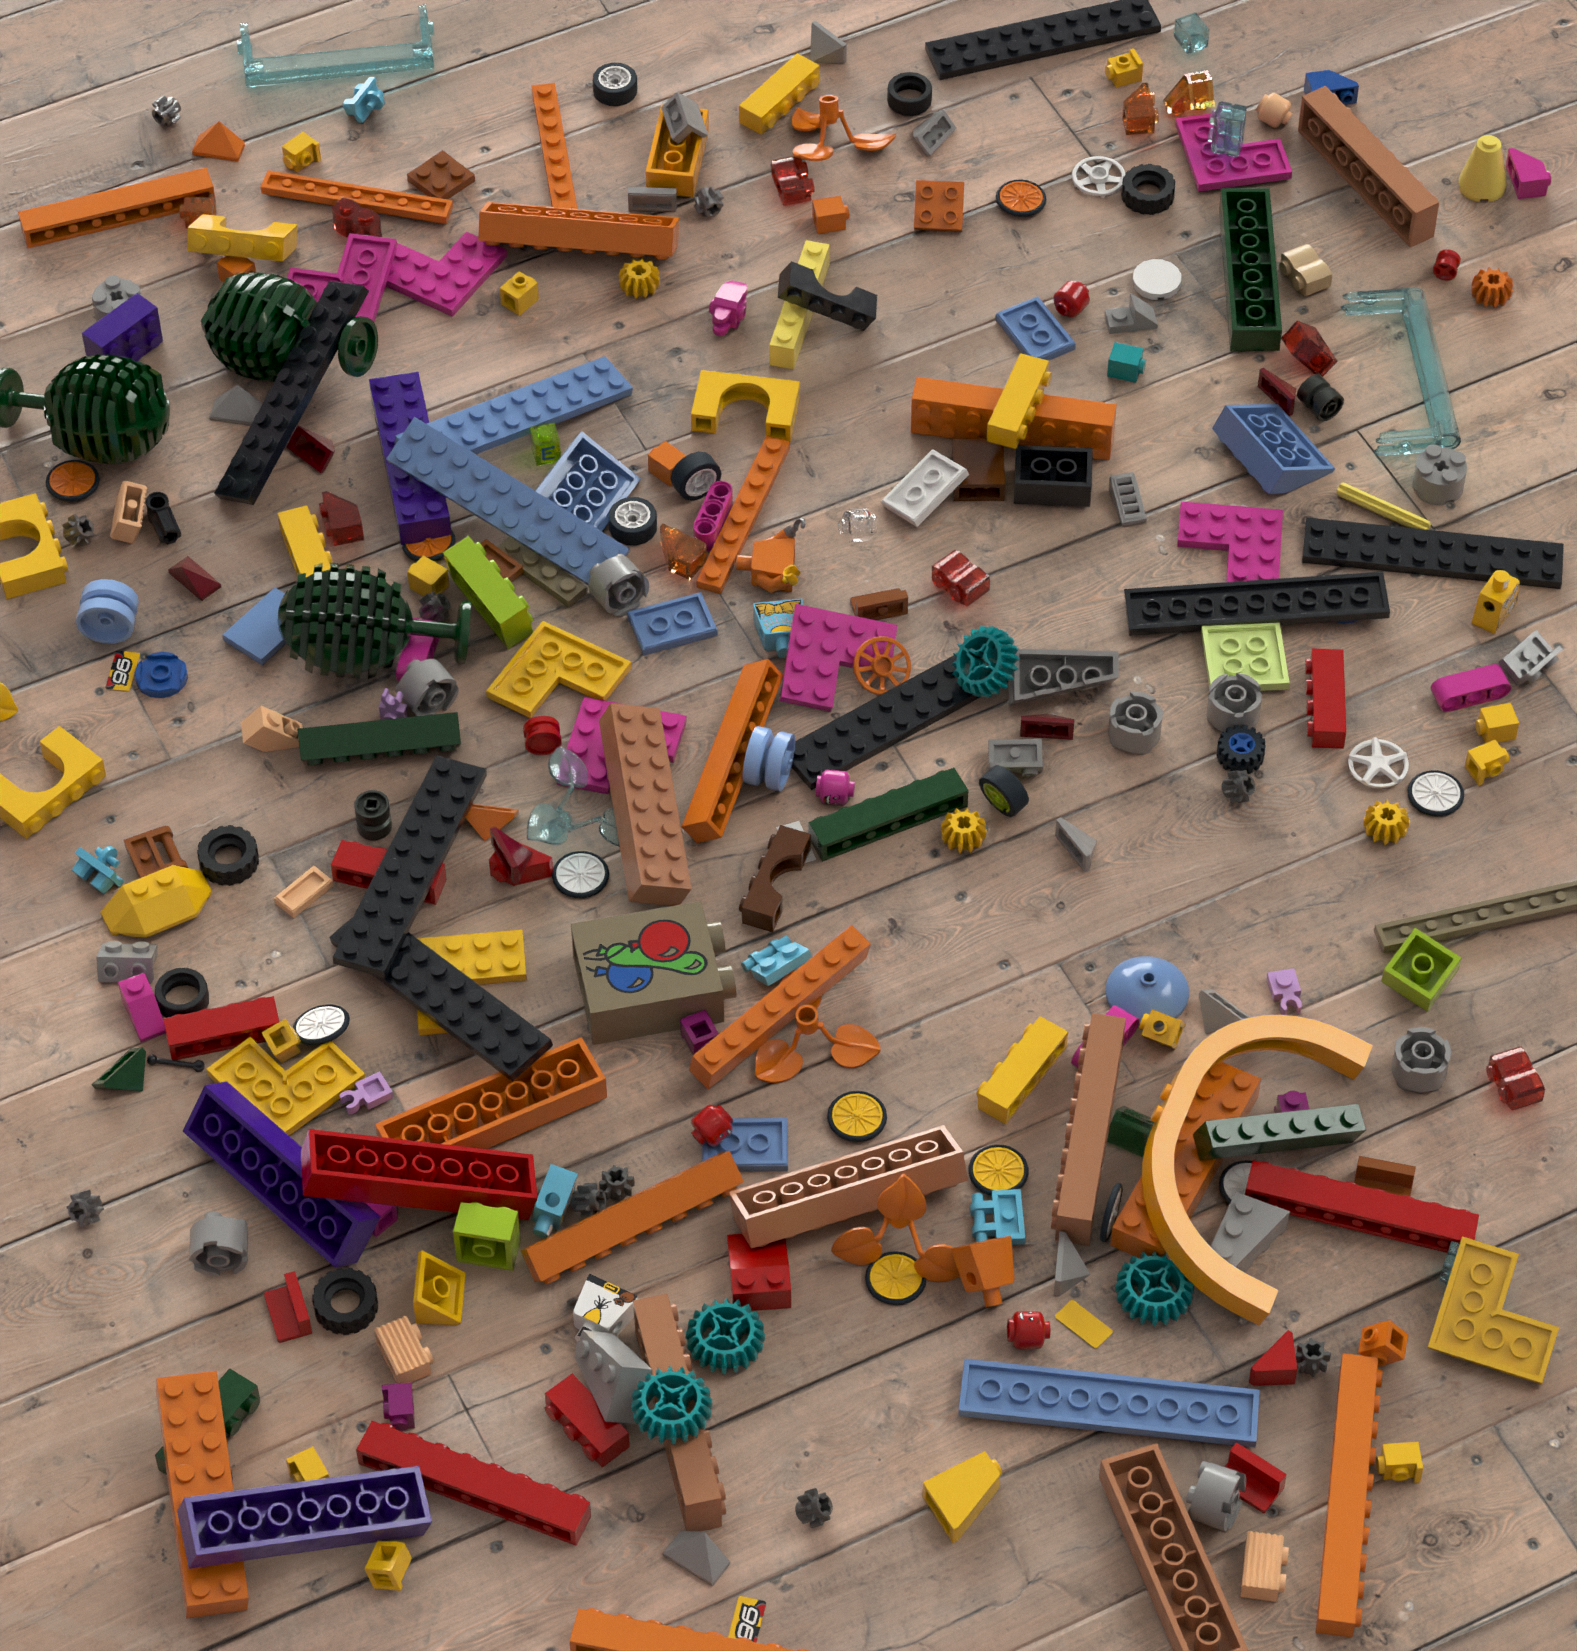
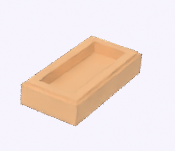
[274,866,333,918]

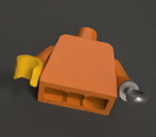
[736,518,806,593]

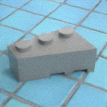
[1211,1192,1290,1273]
[574,1330,653,1424]

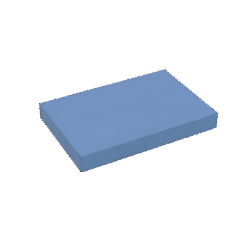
[995,296,1076,361]
[223,587,286,665]
[627,592,718,656]
[702,1118,788,1172]

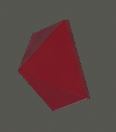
[1257,367,1296,417]
[286,425,335,473]
[168,556,221,601]
[1020,713,1074,740]
[490,827,532,884]

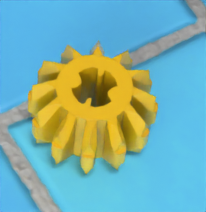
[619,258,660,299]
[1363,799,1410,846]
[941,807,987,854]

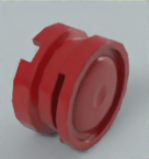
[523,716,562,755]

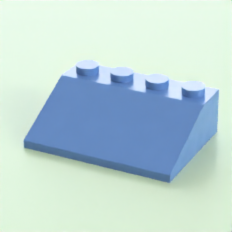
[1212,404,1335,494]
[535,431,641,532]

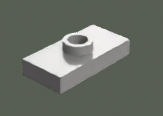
[628,187,677,212]

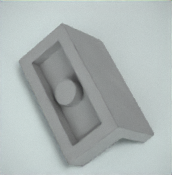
[661,92,708,143]

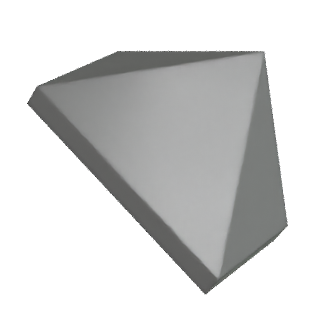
[810,21,847,64]
[913,109,956,156]
[209,385,263,425]
[1055,817,1097,872]
[1198,989,1251,1033]
[1054,1231,1091,1296]
[663,1531,730,1587]

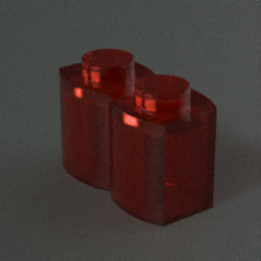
[771,156,815,206]
[332,198,382,238]
[932,550,990,606]
[1486,1046,1545,1110]

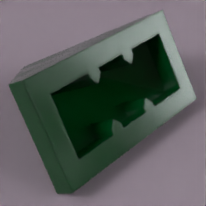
[92,1047,146,1091]

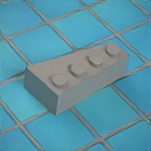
[1009,649,1119,706]

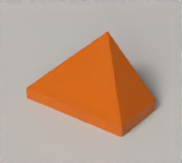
[192,121,245,162]
[466,804,519,841]

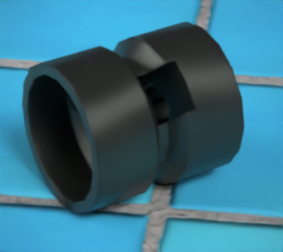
[1297,374,1344,421]
[354,790,392,841]

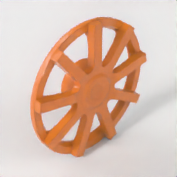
[853,636,911,695]

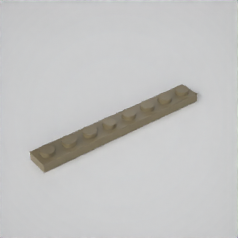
[1374,880,1577,953]

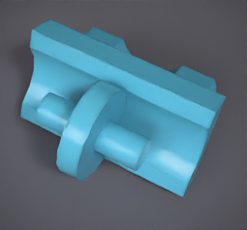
[343,77,385,123]
[72,846,124,894]

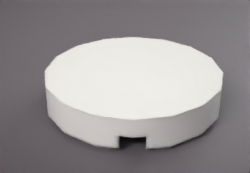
[1133,259,1181,300]

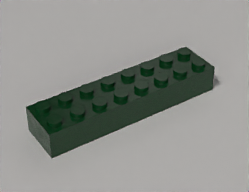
[1219,188,1282,351]

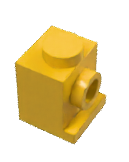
[1105,48,1143,88]
[282,132,321,172]
[1465,740,1510,786]
[1139,1009,1185,1050]
[262,1018,301,1063]
[1376,1442,1423,1483]
[286,1446,329,1482]
[364,1541,412,1591]

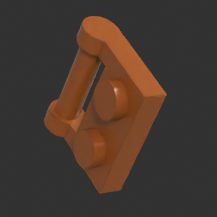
[124,826,188,878]

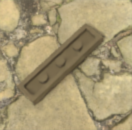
[497,537,587,608]

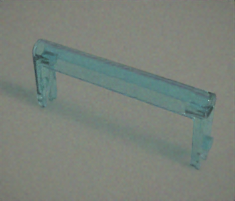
[237,4,434,87]
[1341,288,1461,455]

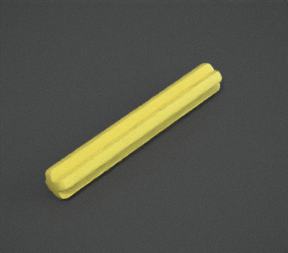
[1336,482,1431,530]

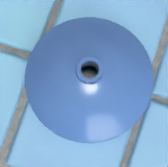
[1106,956,1189,1027]

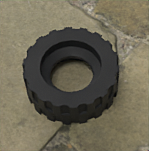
[1121,164,1176,215]
[197,825,259,886]
[312,1268,378,1335]

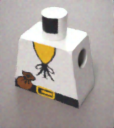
[573,1274,638,1342]

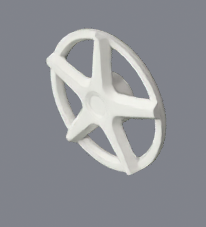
[1072,156,1125,198]
[1348,737,1409,788]

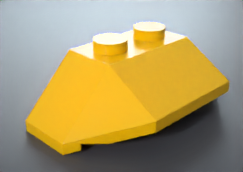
[100,865,212,938]

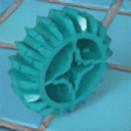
[951,626,1020,697]
[1115,1251,1194,1327]
[686,1297,765,1375]
[631,1366,713,1445]

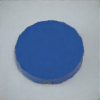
[134,652,188,698]

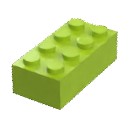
[443,536,533,649]

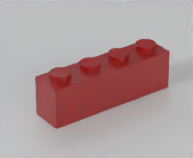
[1305,648,1346,749]
[331,840,447,905]
[163,996,279,1060]

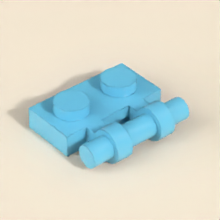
[741,935,812,986]
[970,1189,1026,1245]

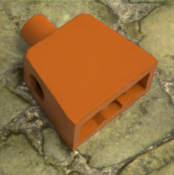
[951,1236,1015,1307]

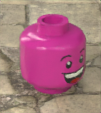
[816,770,855,806]

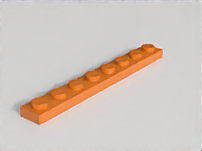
[531,83,577,209]
[261,170,453,224]
[696,435,790,594]

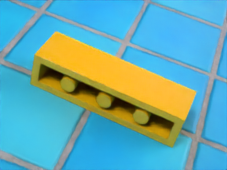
[739,53,820,135]
[987,353,1052,449]
[277,505,333,577]
[976,1016,1068,1124]

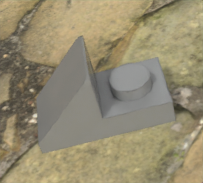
[1104,294,1158,334]

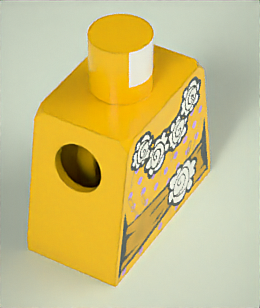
[1471,570,1520,634]

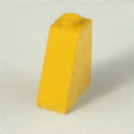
[922,1451,1002,1543]

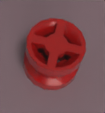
[1433,249,1461,281]

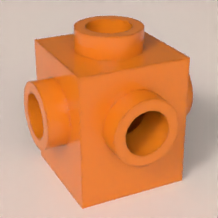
[1358,1320,1408,1367]

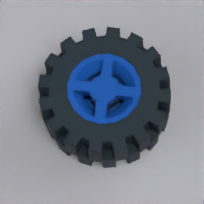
[1217,725,1266,774]

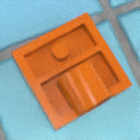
[914,180,964,232]

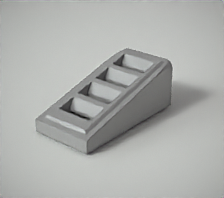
[1109,472,1147,526]

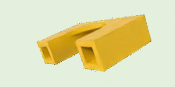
[187,214,297,262]
[691,370,800,443]
[0,493,69,600]
[0,726,106,839]

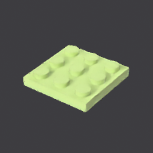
[1201,623,1290,691]

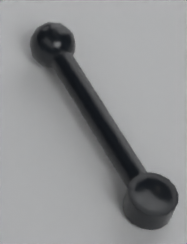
[147,1054,205,1072]

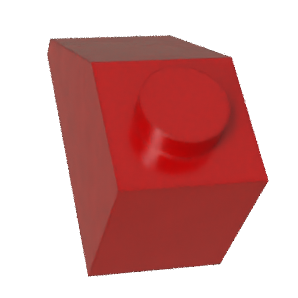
[489,842,553,886]

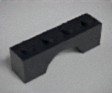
[778,261,878,331]

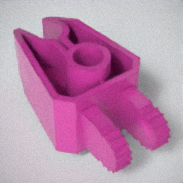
[709,280,747,336]

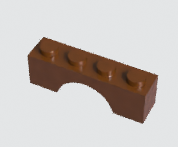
[739,825,811,933]

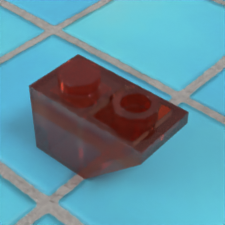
[1281,321,1338,377]
[319,491,364,546]

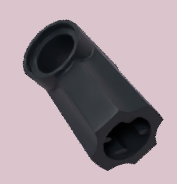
[146,492,181,545]

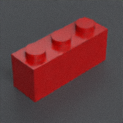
[544,1373,630,1468]

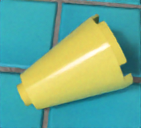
[1458,135,1507,202]

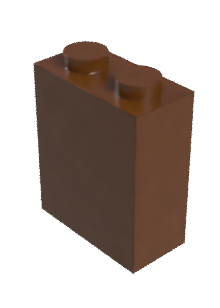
[952,438,1005,501]

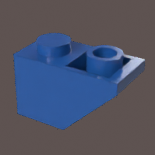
[1304,70,1359,105]

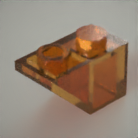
[1163,71,1215,114]
[1122,82,1159,135]
[660,524,707,581]

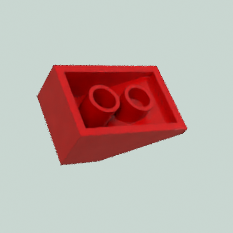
[727,1234,791,1311]

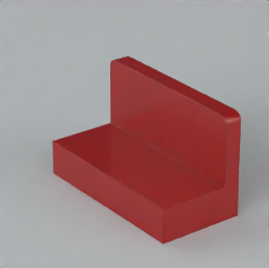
[264,1271,312,1343]
[1225,1442,1287,1513]

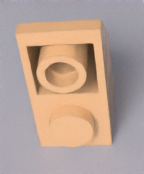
[241,706,303,752]

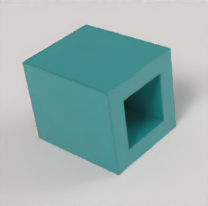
[1107,342,1147,383]

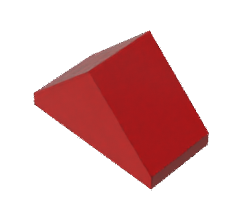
[1249,1330,1297,1386]

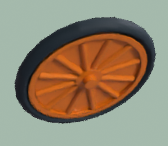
[996,179,1047,217]
[46,460,100,502]
[402,530,456,561]

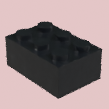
[1014,445,1093,507]

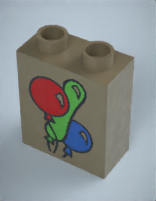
[571,901,737,1045]

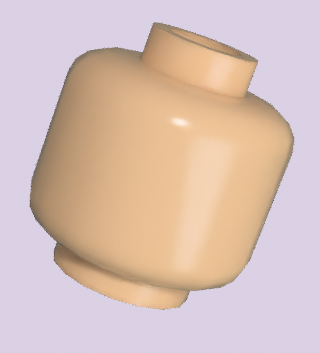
[1256,93,1293,128]

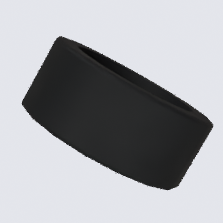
[887,72,932,116]
[155,968,209,1018]

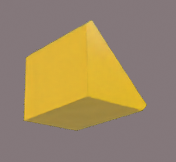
[413,1250,466,1325]

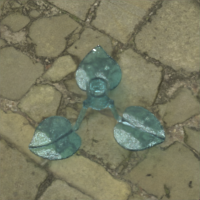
[527,747,620,847]

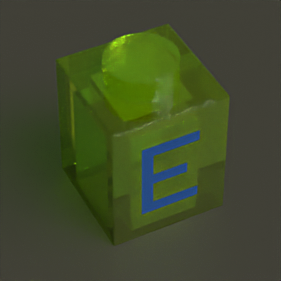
[530,423,561,466]

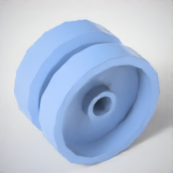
[76,579,139,644]
[743,726,795,791]

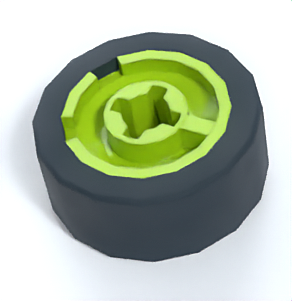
[979,765,1029,817]

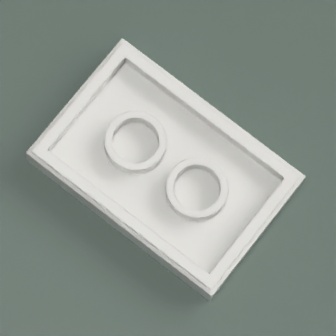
[881,449,969,527]

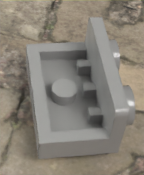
[1498,630,1563,686]
[988,739,1043,777]
[97,941,158,983]

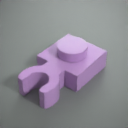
[379,688,409,720]
[1266,968,1302,1015]
[339,1071,393,1115]

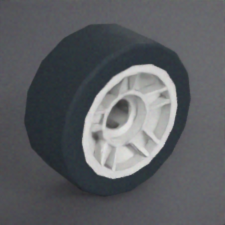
[592,62,638,106]
[670,451,722,501]
[609,497,657,546]

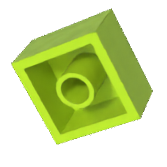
[1381,928,1462,1012]
[453,1202,521,1271]

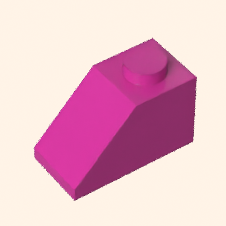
[1506,148,1551,199]
[118,973,166,1043]

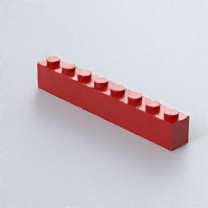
[1244,1160,1479,1255]
[356,1421,591,1546]

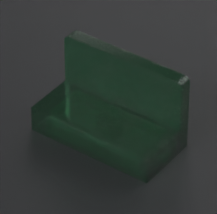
[1107,1106,1154,1157]

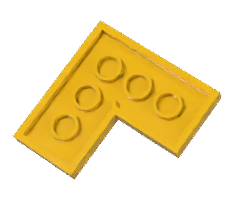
[486,621,632,718]
[417,929,527,1036]
[206,1037,366,1136]
[1428,1236,1559,1385]

